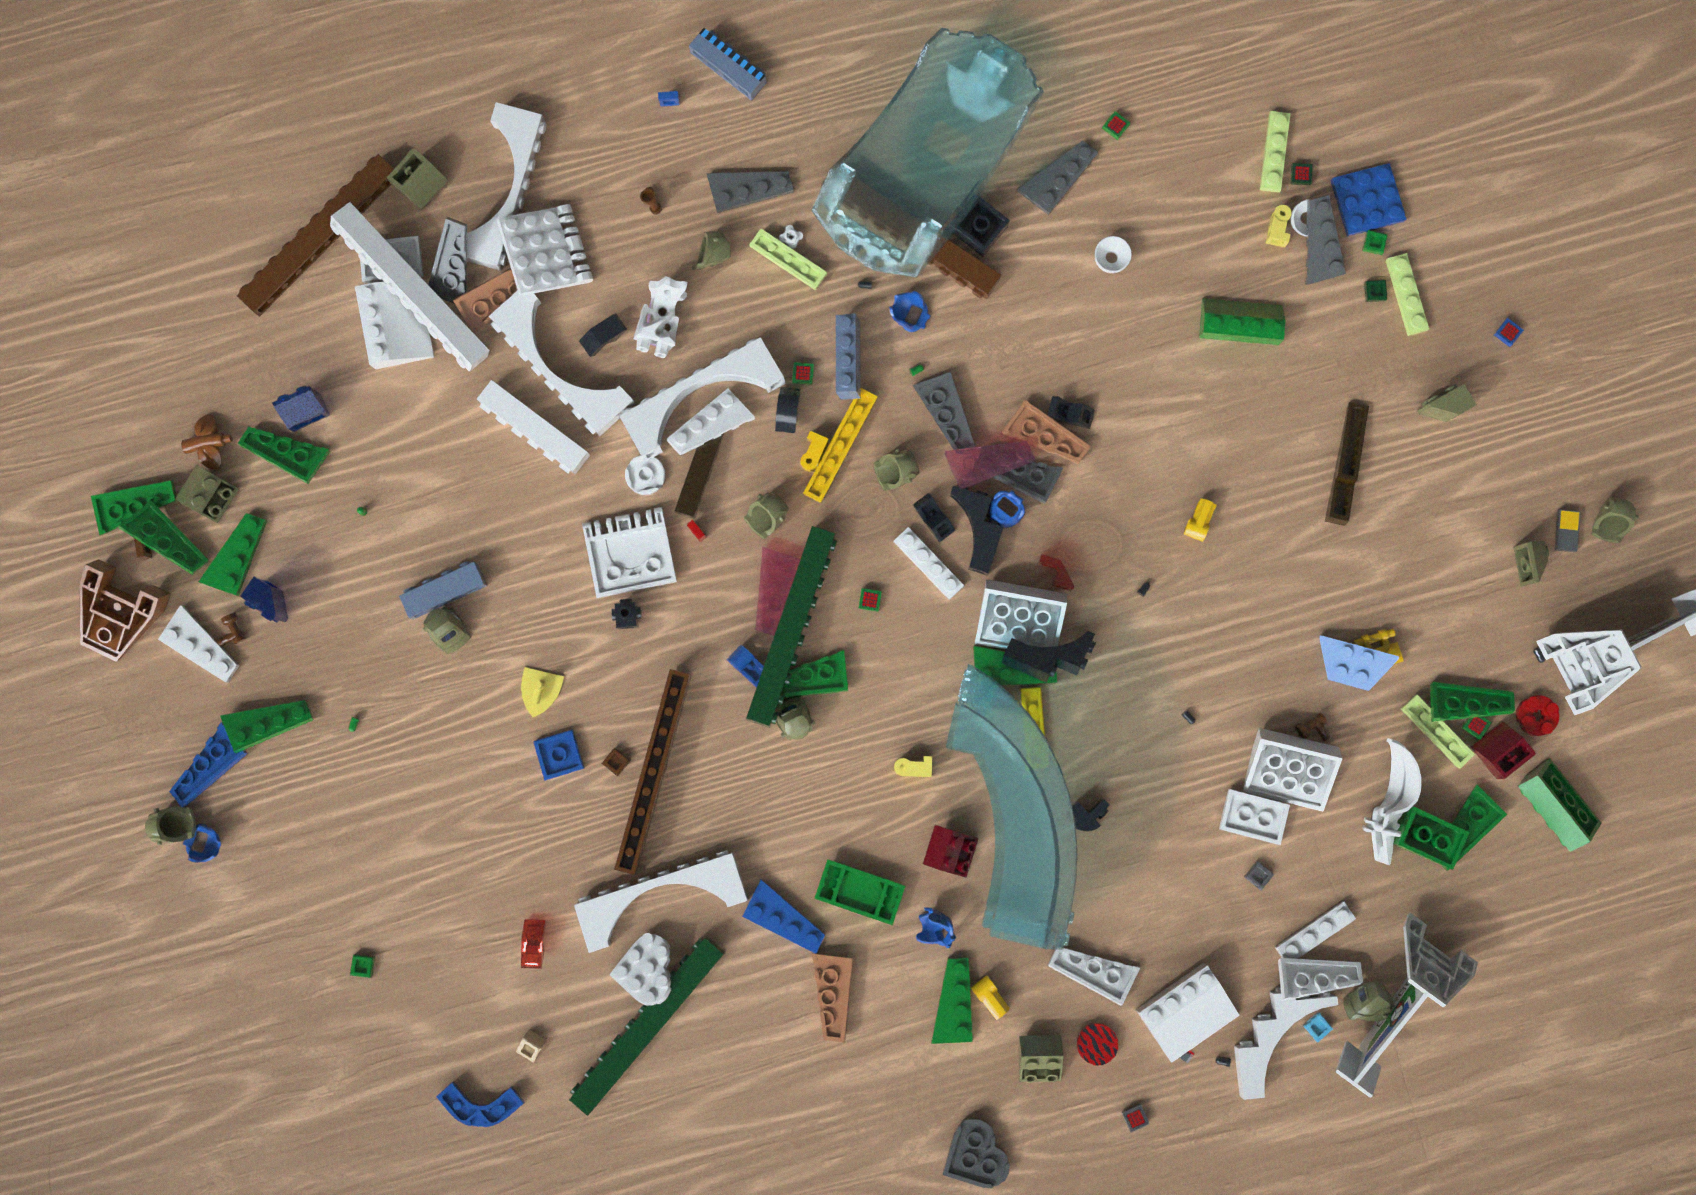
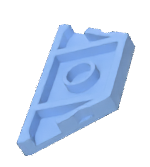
[1319,635,1399,691]

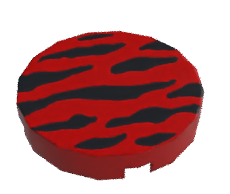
[1076,1023,1118,1066]

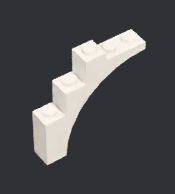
[1234,987,1338,1100]

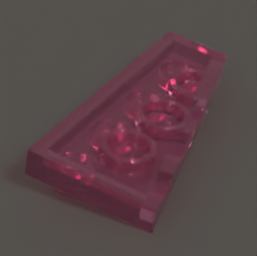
[944,441,1035,490]
[755,547,800,636]

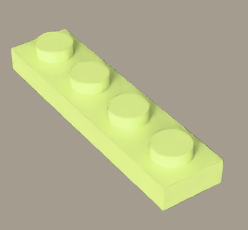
[1260,111,1291,192]
[749,229,827,290]
[1386,253,1429,336]
[1401,695,1475,768]

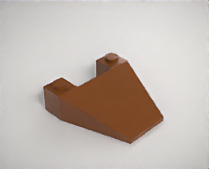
[80,559,171,662]

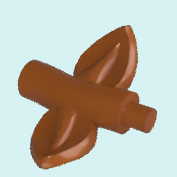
[181,414,233,470]

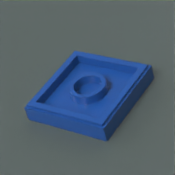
[533,729,585,781]

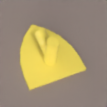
[521,667,564,718]

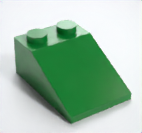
[1393,806,1469,870]

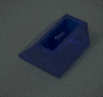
[272,386,330,432]
[240,576,288,623]

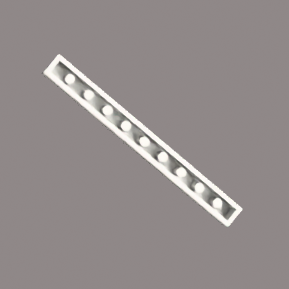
[330,202,490,372]

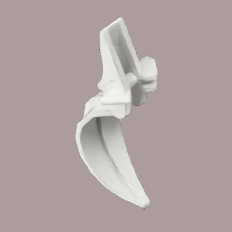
[1362,738,1421,865]

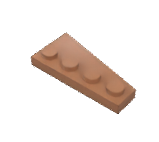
[453,268,518,334]
[1001,400,1091,464]
[812,953,854,1042]

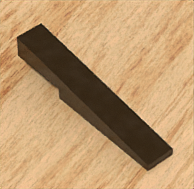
[1325,402,1369,526]
[674,433,724,519]

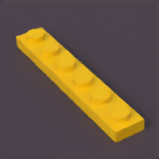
[803,388,878,503]

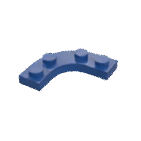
[436,1081,525,1127]

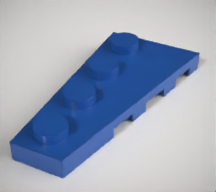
[169,722,248,808]
[742,879,825,954]

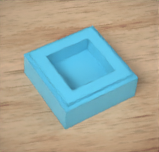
[1303,1012,1333,1042]

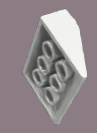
[355,282,434,369]
[975,579,1067,649]
[1243,728,1342,811]
[1136,963,1239,1063]

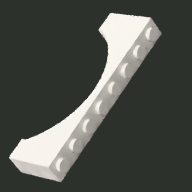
[467,102,546,271]
[489,290,635,436]
[620,337,786,462]
[574,850,748,953]

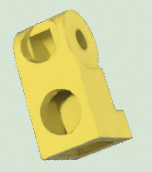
[1265,205,1292,247]
[894,756,932,777]

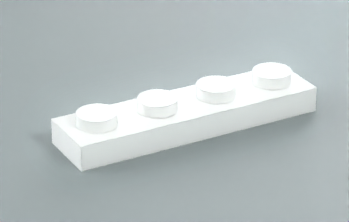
[893,527,964,600]
[1275,901,1356,959]

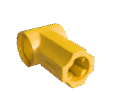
[1183,498,1216,542]
[970,975,1010,1020]

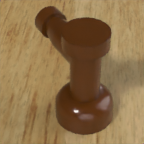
[640,187,662,215]
[217,612,246,647]
[1295,712,1331,741]

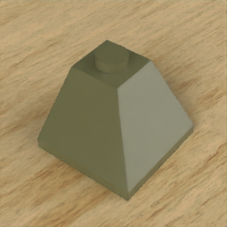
[1513,541,1549,587]

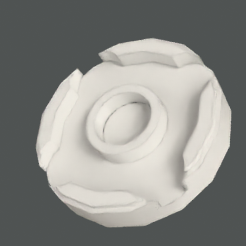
[625,455,666,495]

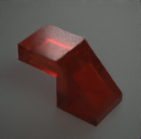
[1037,554,1074,591]
[521,919,546,969]

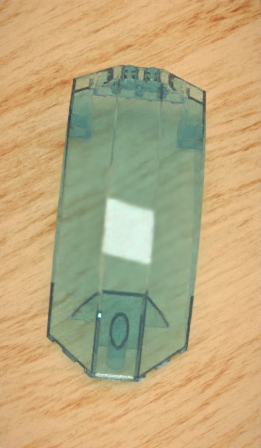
[811,28,1044,278]
[945,664,1078,950]

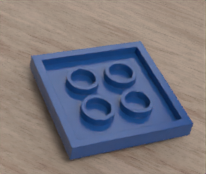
[1330,163,1407,237]

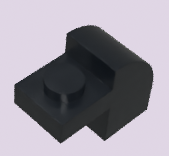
[775,387,801,433]
[1062,799,1110,831]

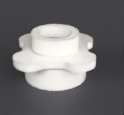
[779,225,803,249]

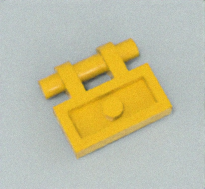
[1353,628,1404,664]

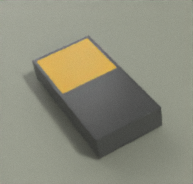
[1555,509,1580,552]

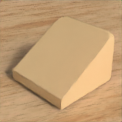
[516,1030,546,1063]

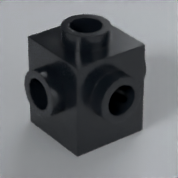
[612,599,642,629]

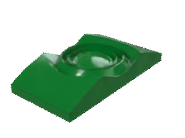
[814,859,906,926]

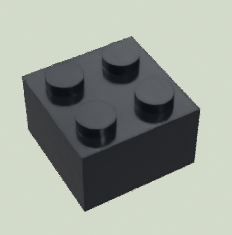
[952,195,1010,257]

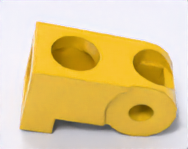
[800,431,829,472]

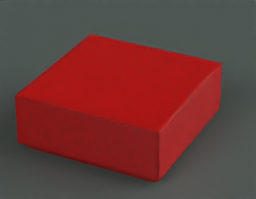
[687,519,707,542]

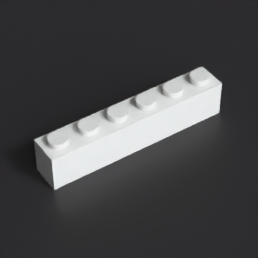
[477,380,590,474]

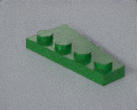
[238,427,330,484]
[91,480,177,536]
[118,501,209,575]
[198,513,267,596]
[973,646,1057,687]
[782,650,848,698]
[1430,682,1515,722]
[220,700,314,753]
[1442,785,1508,871]
[931,957,973,1044]

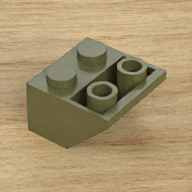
[387,148,448,210]
[1417,384,1477,422]
[175,465,239,523]
[1019,1035,1063,1083]

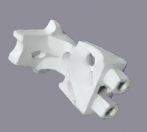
[633,276,687,358]

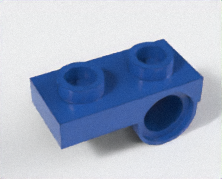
[727,645,764,688]

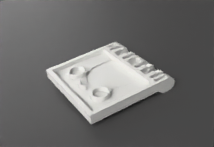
[497,204,593,296]
[582,507,677,598]

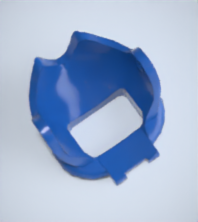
[889,291,931,332]
[988,490,1025,528]
[183,824,222,863]
[916,907,956,948]

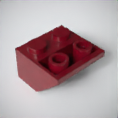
[1470,722,1536,779]
[923,825,979,878]

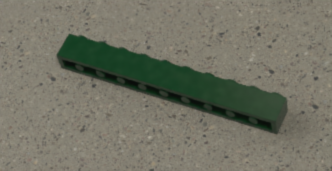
[746,526,838,728]
[569,936,725,1116]

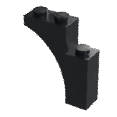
[950,484,1004,576]
[1002,631,1096,683]

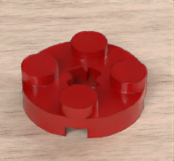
[1516,695,1559,736]

